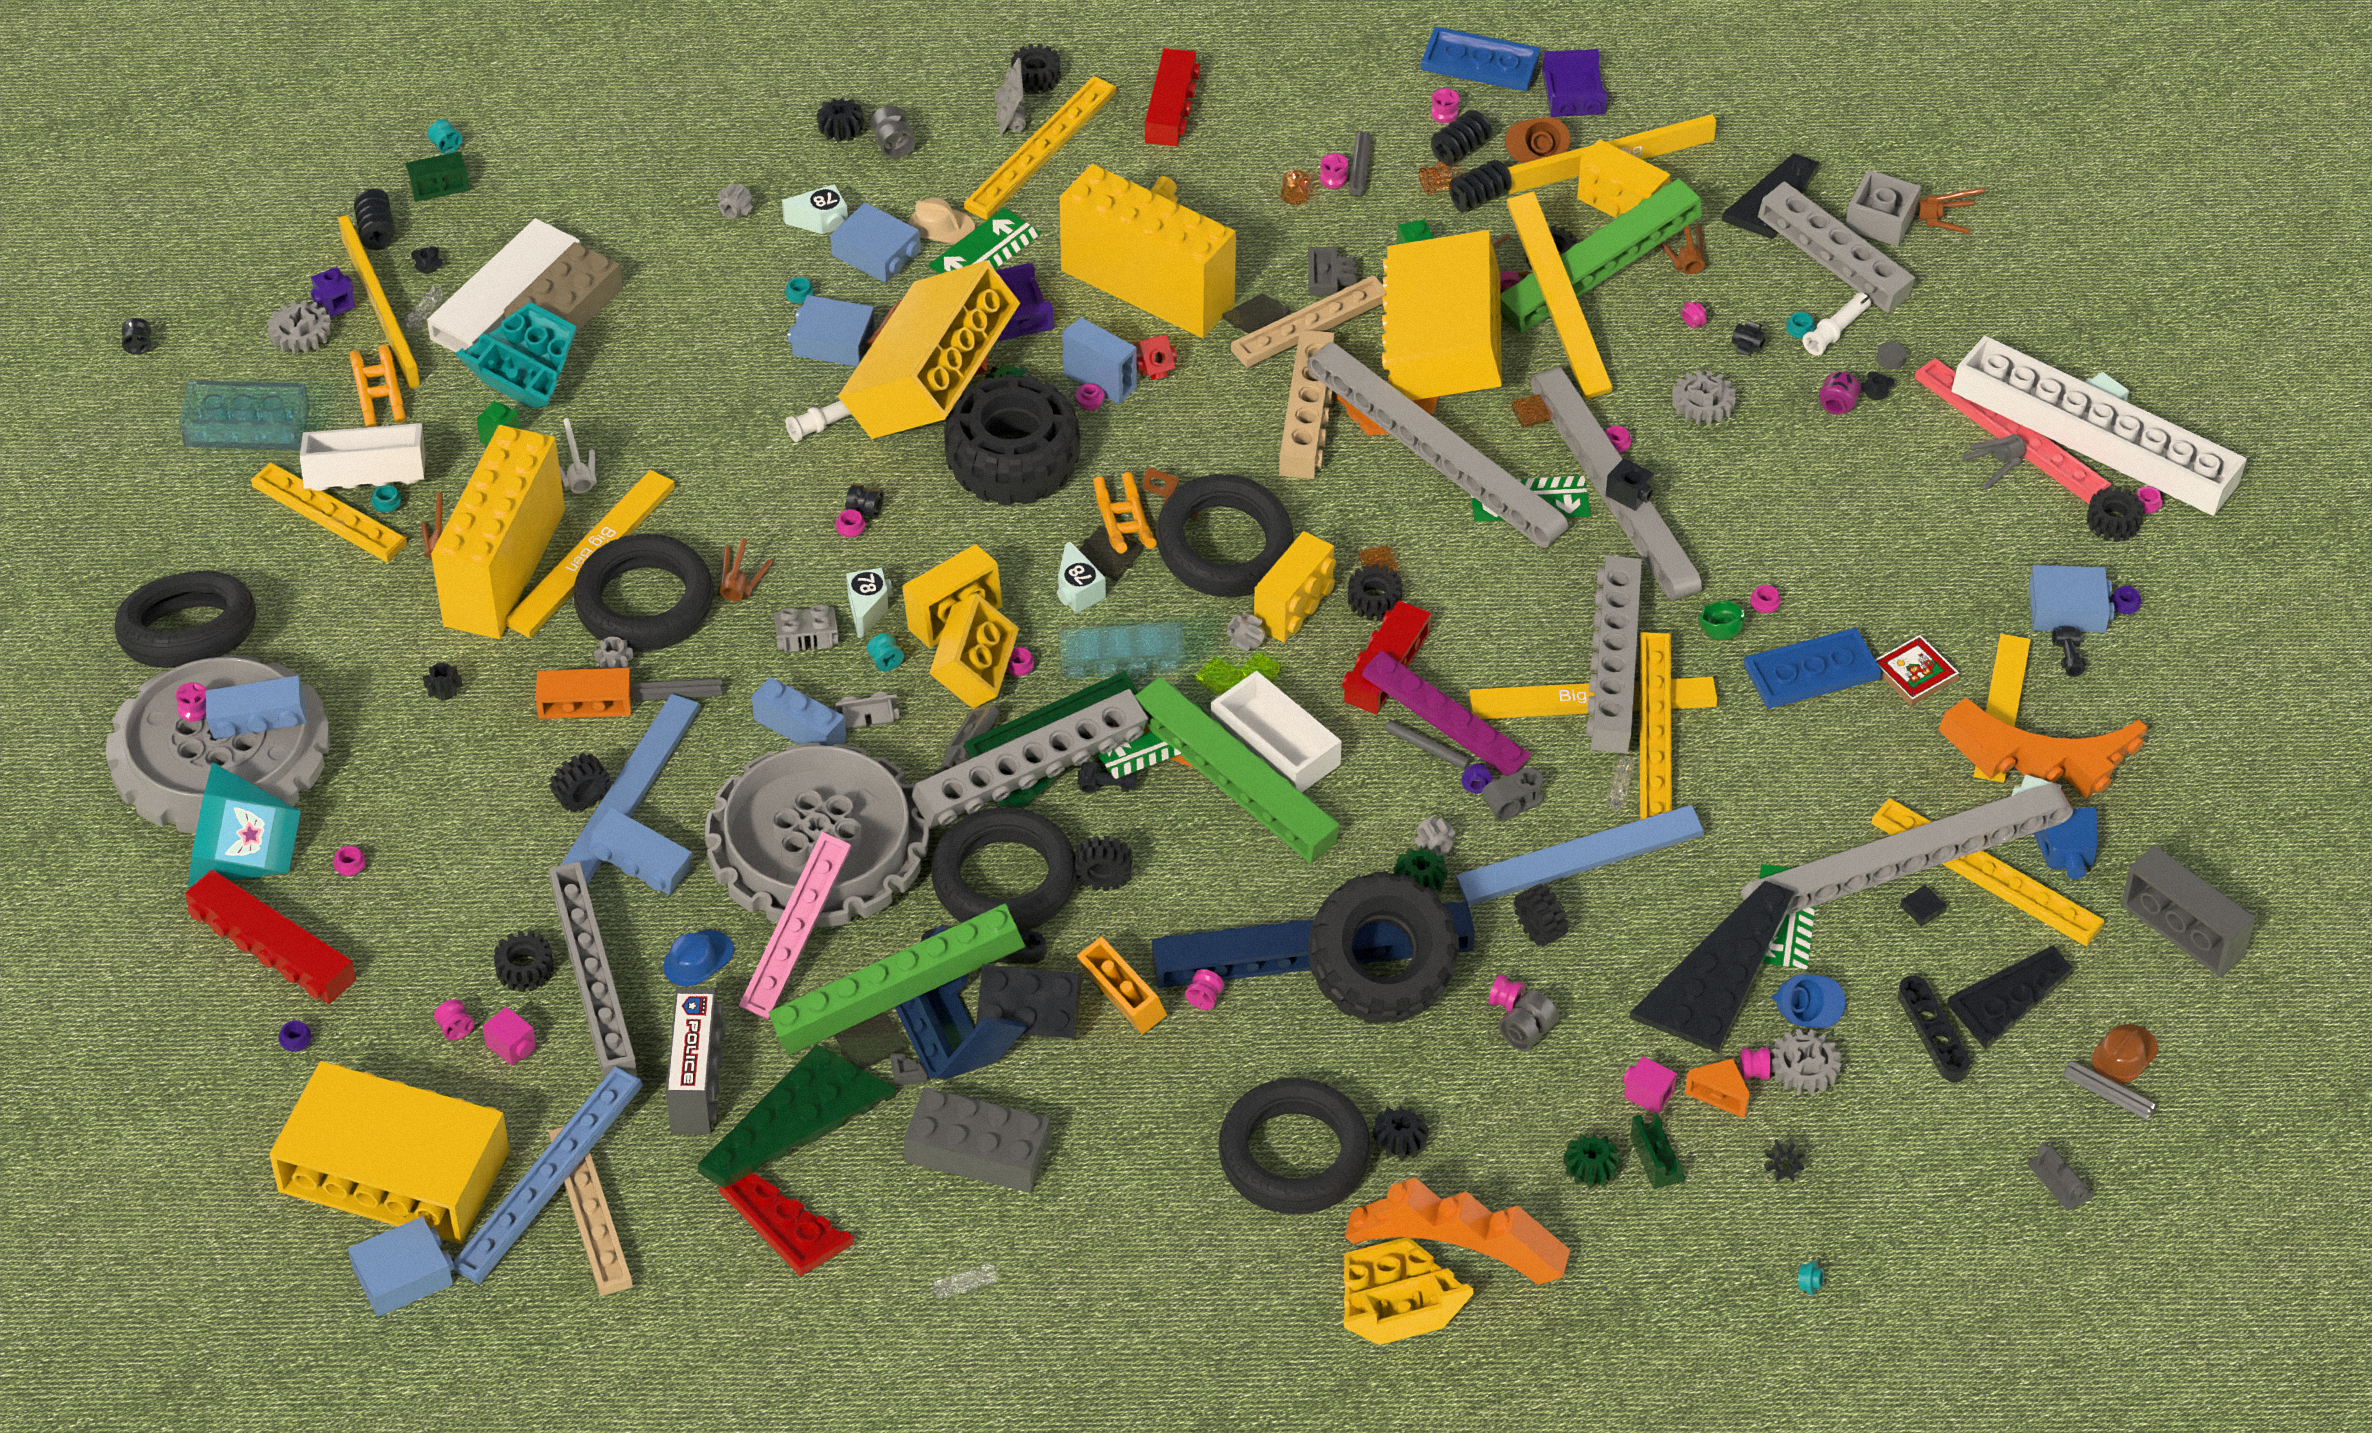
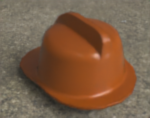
[1505,117,1570,163]
[2092,1024,2158,1084]

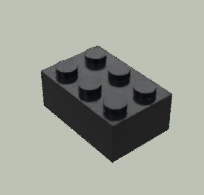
[976,964,1082,1041]

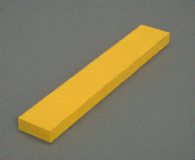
[251,462,407,563]
[1973,633,2031,783]

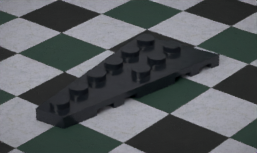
[1630,881,1795,1053]

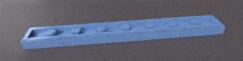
[560,694,700,885]
[1456,805,1704,906]
[453,1066,643,1285]

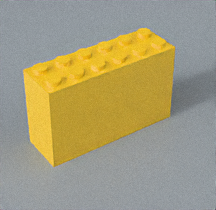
[1060,164,1236,339]
[1382,230,1502,401]
[837,260,1020,439]
[431,425,565,639]
[269,1061,510,1245]

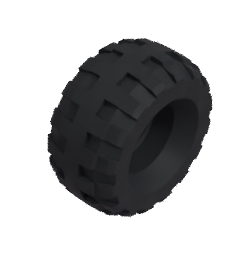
[944,374,1080,505]
[1308,871,1459,1024]

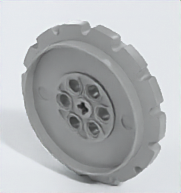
[106,655,330,834]
[705,743,929,927]

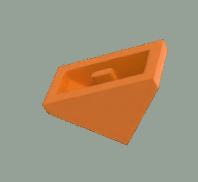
[1684,1059,1750,1118]

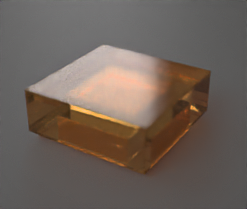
[1511,394,1550,428]
[1359,545,1397,572]

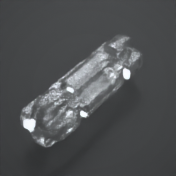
[404,285,444,332]
[1607,756,1635,810]
[932,1263,998,1299]

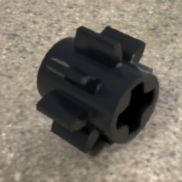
[1731,320,1767,357]
[423,662,463,701]
[1764,1139,1805,1181]

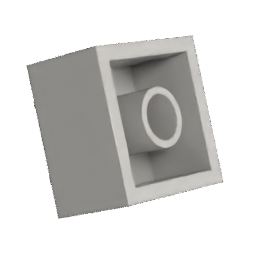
[1845,170,1921,246]

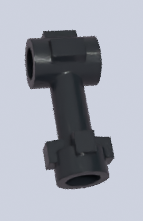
[2052,626,2086,677]
[1077,762,1137,793]

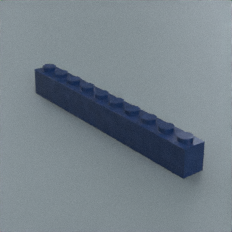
[1152,901,1475,989]

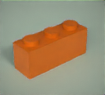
[536,668,632,719]

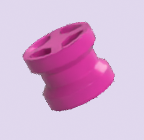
[1431,88,1459,123]
[1320,153,1348,189]
[176,682,207,722]
[1185,969,1224,1010]
[1488,974,1525,1012]
[434,999,474,1041]
[1740,1047,1770,1080]

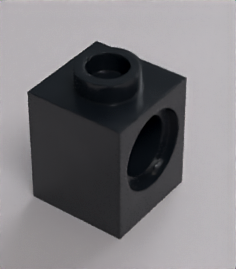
[1605,458,1655,511]

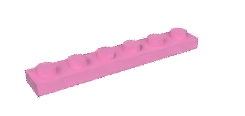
[739,832,852,1021]

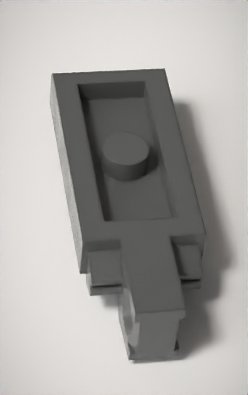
[940,705,1000,770]

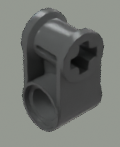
[1482,768,1543,821]

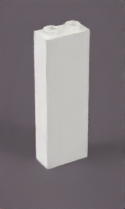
[427,218,580,353]

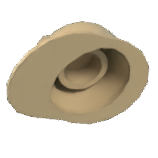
[908,197,975,244]

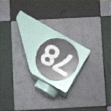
[782,184,848,234]
[1057,542,1106,614]
[846,568,893,638]

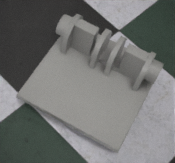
[995,58,1026,135]
[774,605,838,652]

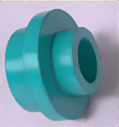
[785,277,814,303]
[1786,312,1815,339]
[371,485,402,513]
[1798,1261,1824,1295]

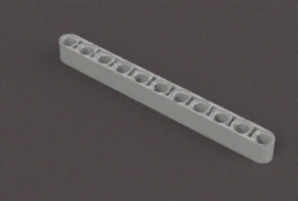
[1307,342,1568,547]
[1530,367,1702,601]
[1741,783,2073,915]

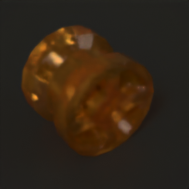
[1419,161,1451,195]
[1281,169,1310,205]

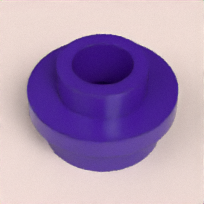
[2110,586,2141,614]
[1461,764,1493,794]
[279,1020,312,1052]

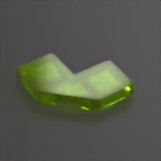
[1196,652,1282,695]

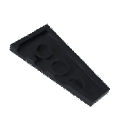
[1722,153,1819,240]
[1947,946,2072,1050]

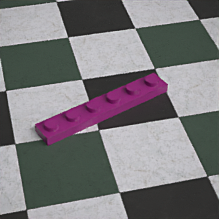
[1362,651,1531,776]

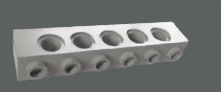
[1758,181,1915,313]

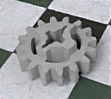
[267,300,331,354]
[1672,370,1736,425]
[1770,1029,1841,1095]

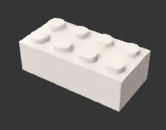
[300,423,426,491]
[1211,671,1342,793]

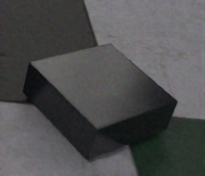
[1900,885,1946,926]

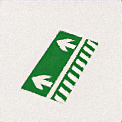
[928,207,1042,274]
[1471,476,1591,522]
[1096,703,1209,779]
[1759,864,1815,969]

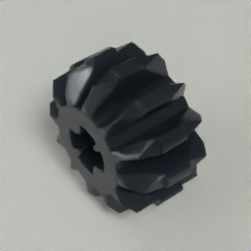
[817,97,864,143]
[1372,1104,1429,1161]

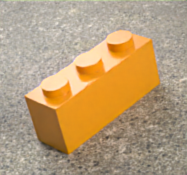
[1077,936,1167,1035]

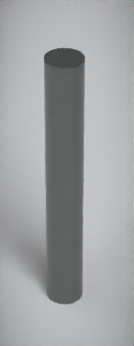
[1385,720,1471,770]

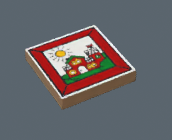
[1875,635,1959,706]

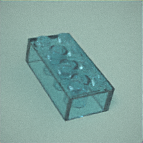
[179,380,310,450]
[1058,622,1185,680]

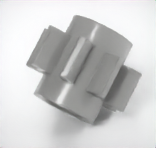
[717,183,753,219]
[1227,612,1265,652]
[594,637,633,669]
[1414,817,1456,856]

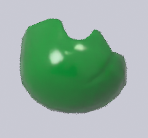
[1698,600,1746,641]

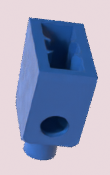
[2033,808,2097,879]

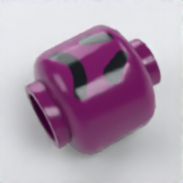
[1819,371,1861,415]

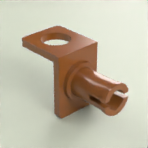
[1142,467,1199,520]

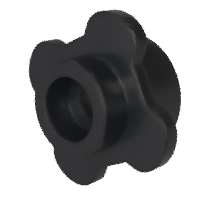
[411,246,443,274]
[1861,372,1895,400]

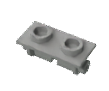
[835,692,899,730]

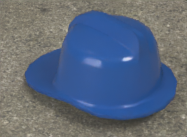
[663,930,734,987]
[1772,974,1845,1028]

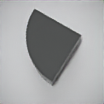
[890,1053,927,1087]

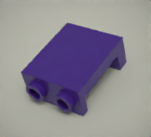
[1542,49,1607,117]
[996,263,1054,342]

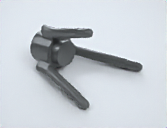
[1962,434,2025,490]

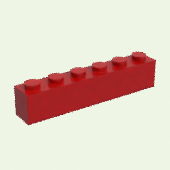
[185,869,356,1005]

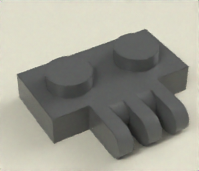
[1308,247,1357,295]

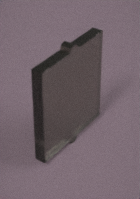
[1222,293,1291,334]
[1079,526,1144,582]
[833,1012,907,1069]

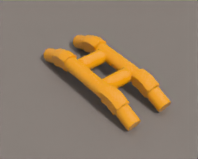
[349,345,406,428]
[1093,472,1156,553]

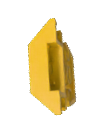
[1344,1238,1474,1345]

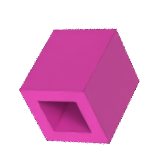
[483,1006,536,1066]
[1623,1056,1677,1114]

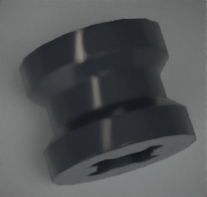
[122,318,151,354]

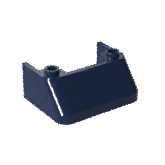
[895,924,1027,1080]

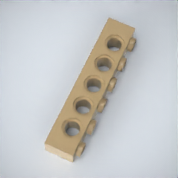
[1279,330,1339,479]

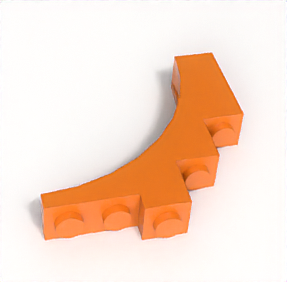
[1938,697,2148,798]
[1344,1177,1570,1285]

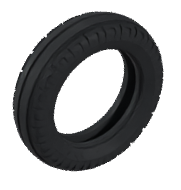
[1156,474,1294,598]
[573,534,713,652]
[114,571,256,668]
[931,807,1077,931]
[1218,1078,1371,1215]

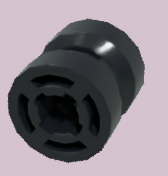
[845,483,884,518]

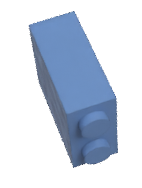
[830,202,921,283]
[788,295,875,367]
[1062,317,1137,404]
[2029,565,2114,633]
[348,1216,455,1317]

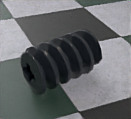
[1431,110,1492,166]
[1449,159,1512,213]
[354,188,395,250]

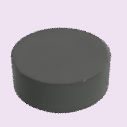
[1876,342,1906,370]

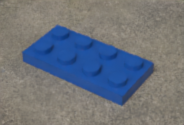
[1421,26,1541,92]
[1743,628,1881,709]

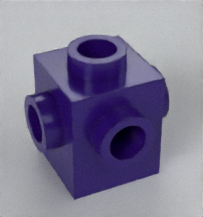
[310,266,356,318]

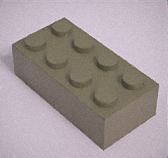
[504,242,623,333]

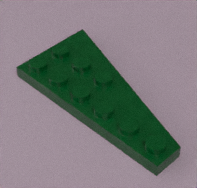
[963,671,1138,809]
[698,1044,896,1188]

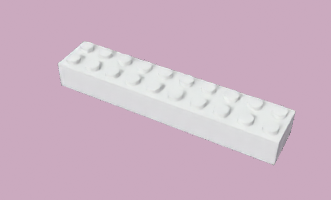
[1951,335,2247,516]

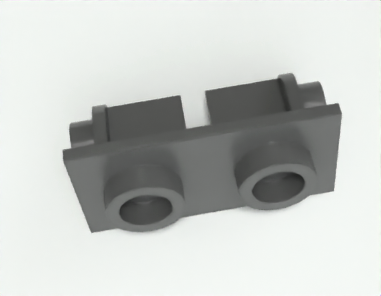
[2027,1143,2094,1211]

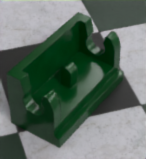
[405,152,470,202]
[1630,1112,1685,1189]

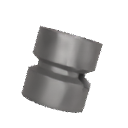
[871,105,916,159]
[1498,991,1559,1052]

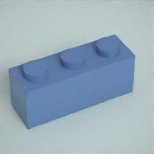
[206,675,307,739]
[752,677,847,746]
[590,808,692,896]

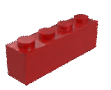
[1145,48,1201,147]
[1342,600,1431,715]

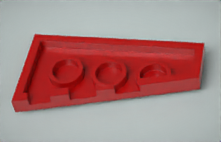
[719,1173,854,1277]

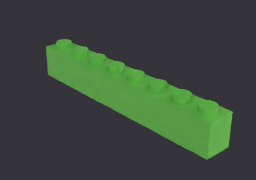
[1500,178,1702,334]
[1134,677,1340,864]
[768,903,1025,1055]

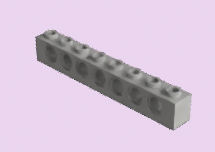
[1586,555,1642,754]
[911,689,1148,828]
[549,861,638,1080]

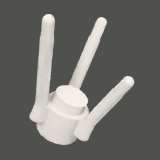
[559,418,597,494]

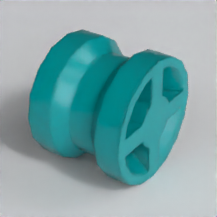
[427,119,463,154]
[866,633,904,672]

